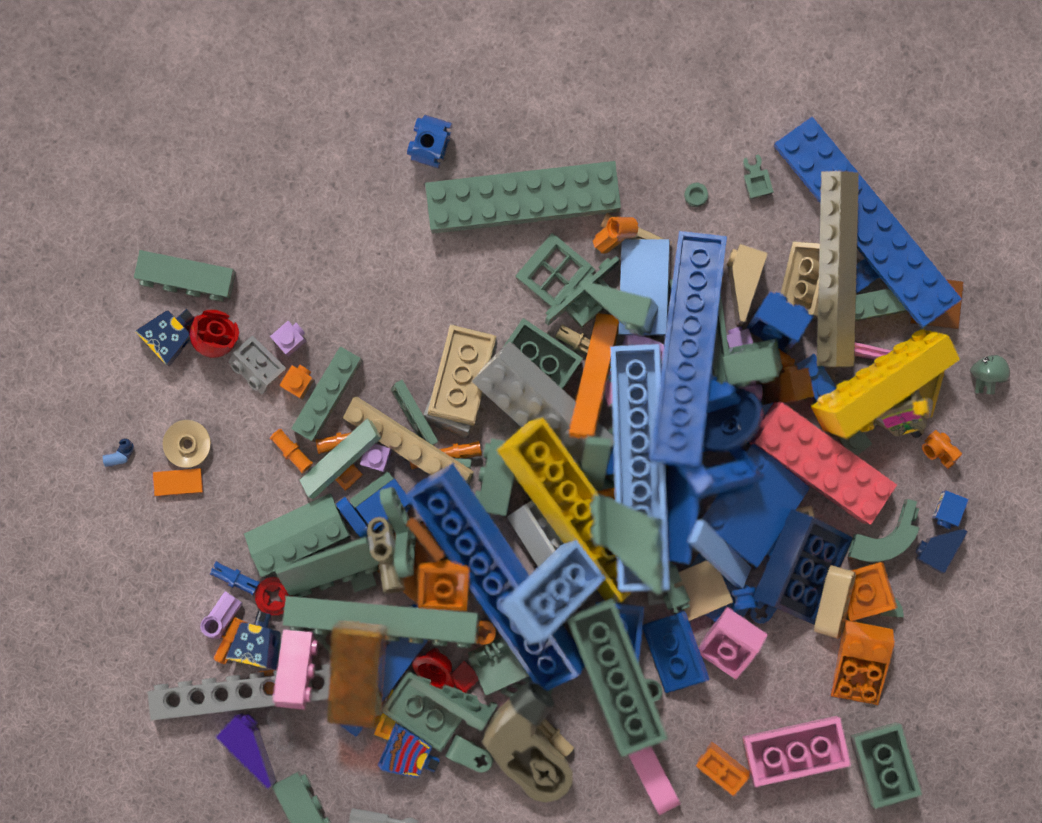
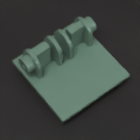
[468,637,529,696]

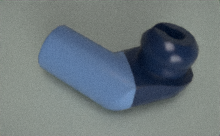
[103,438,134,467]

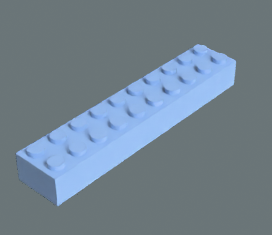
[611,344,670,592]

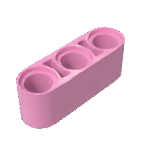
[628,746,680,815]

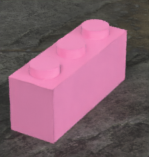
[273,630,318,710]

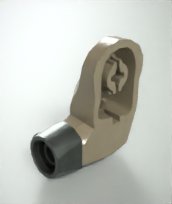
[483,681,573,803]

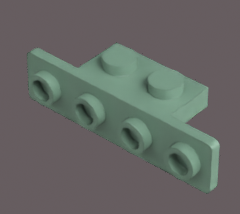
[545,256,620,328]

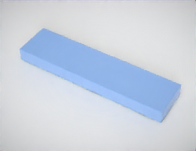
[688,520,751,589]

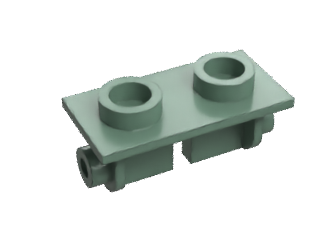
[663,561,691,613]

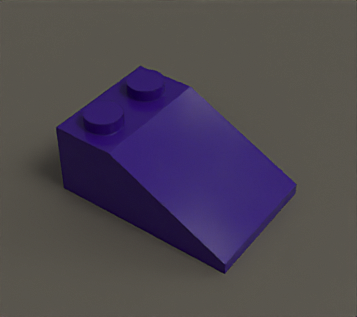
[216,713,277,789]

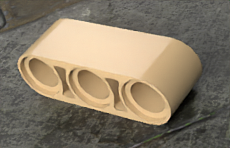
[814,565,856,639]

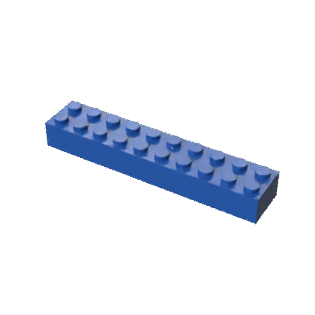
[406,463,586,691]

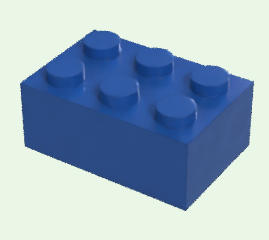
[746,291,812,354]

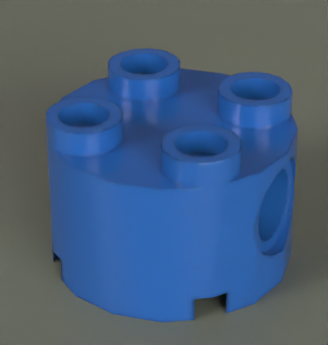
[407,115,453,169]

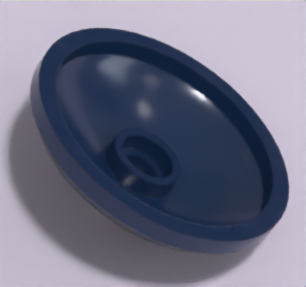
[702,388,763,452]

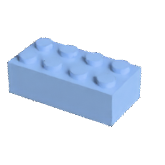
[500,540,605,643]

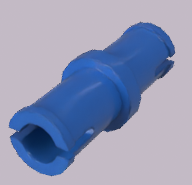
[210,561,260,596]

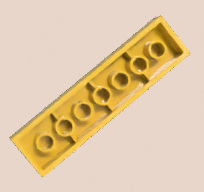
[497,418,632,603]

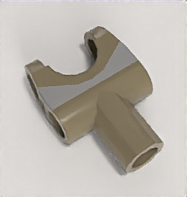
[368,517,405,594]

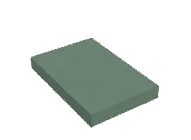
[381,671,463,752]

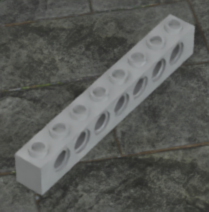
[147,663,345,720]

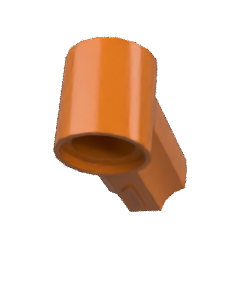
[592,217,638,254]

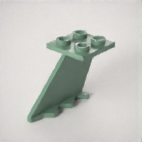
[591,495,664,593]

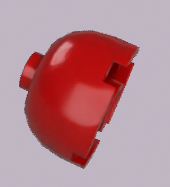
[189,310,240,358]

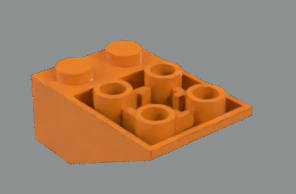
[831,620,895,705]

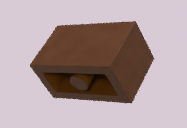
[761,365,814,404]

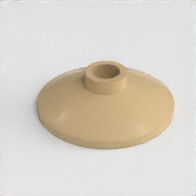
[163,420,211,468]

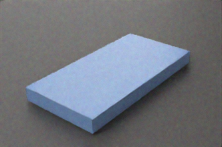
[619,239,670,335]

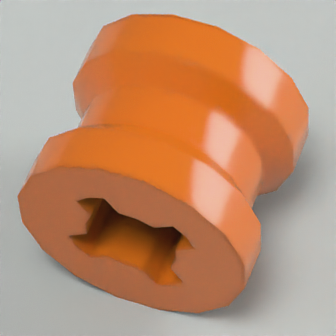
[478,620,496,645]

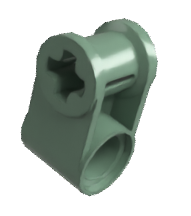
[445,734,493,772]

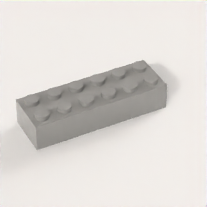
[472,341,614,470]

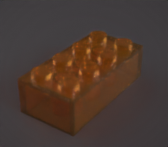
[327,621,387,728]

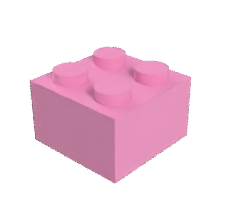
[699,607,768,679]

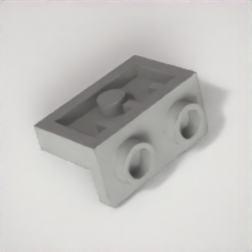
[229,335,286,394]

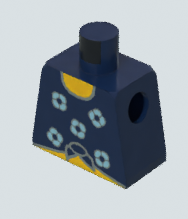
[135,309,195,366]
[226,611,281,670]

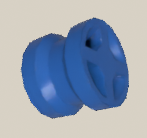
[731,587,758,610]

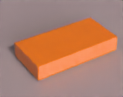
[153,468,203,496]

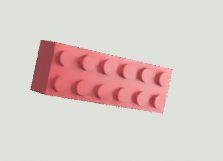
[748,402,897,525]

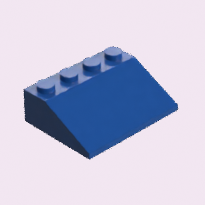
[701,444,810,567]
[665,464,705,564]

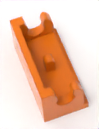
[696,742,750,796]

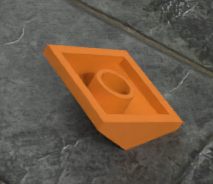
[418,560,469,611]

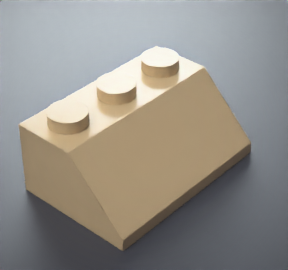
[781,242,820,320]

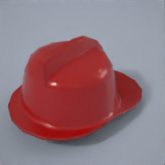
[412,647,454,689]

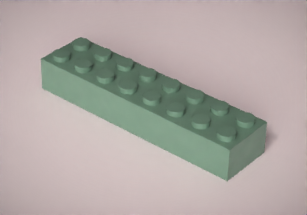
[425,161,621,234]

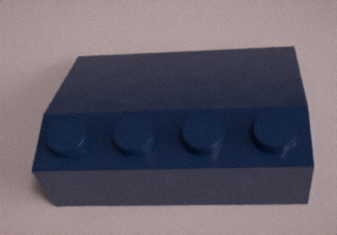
[753,509,853,625]

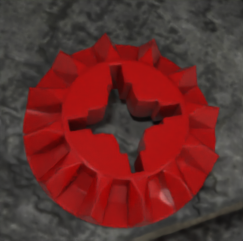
[255,577,294,615]

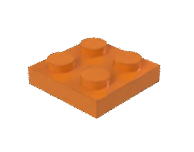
[847,561,897,621]

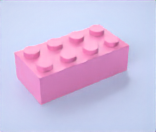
[742,716,851,787]

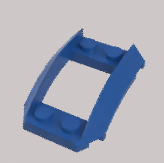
[674,446,765,497]

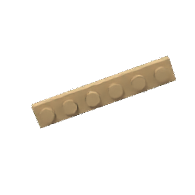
[343,397,474,484]

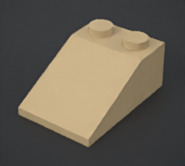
[726,244,768,327]

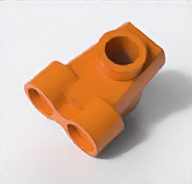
[922,430,963,469]

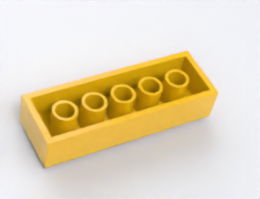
[811,329,960,438]

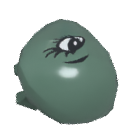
[970,355,1010,394]

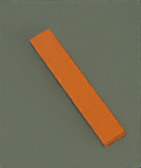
[569,314,619,439]

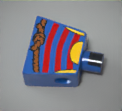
[377,723,440,778]

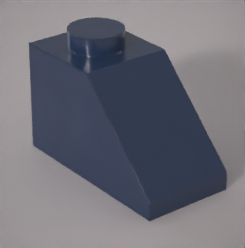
[915,529,968,573]

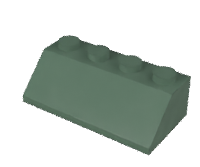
[244,493,351,577]
[275,537,379,598]

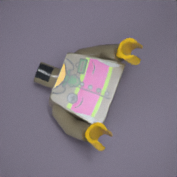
[860,389,933,438]

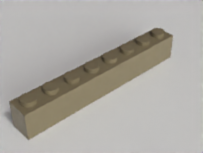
[817,171,859,367]

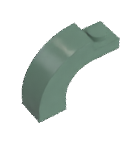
[847,499,919,562]

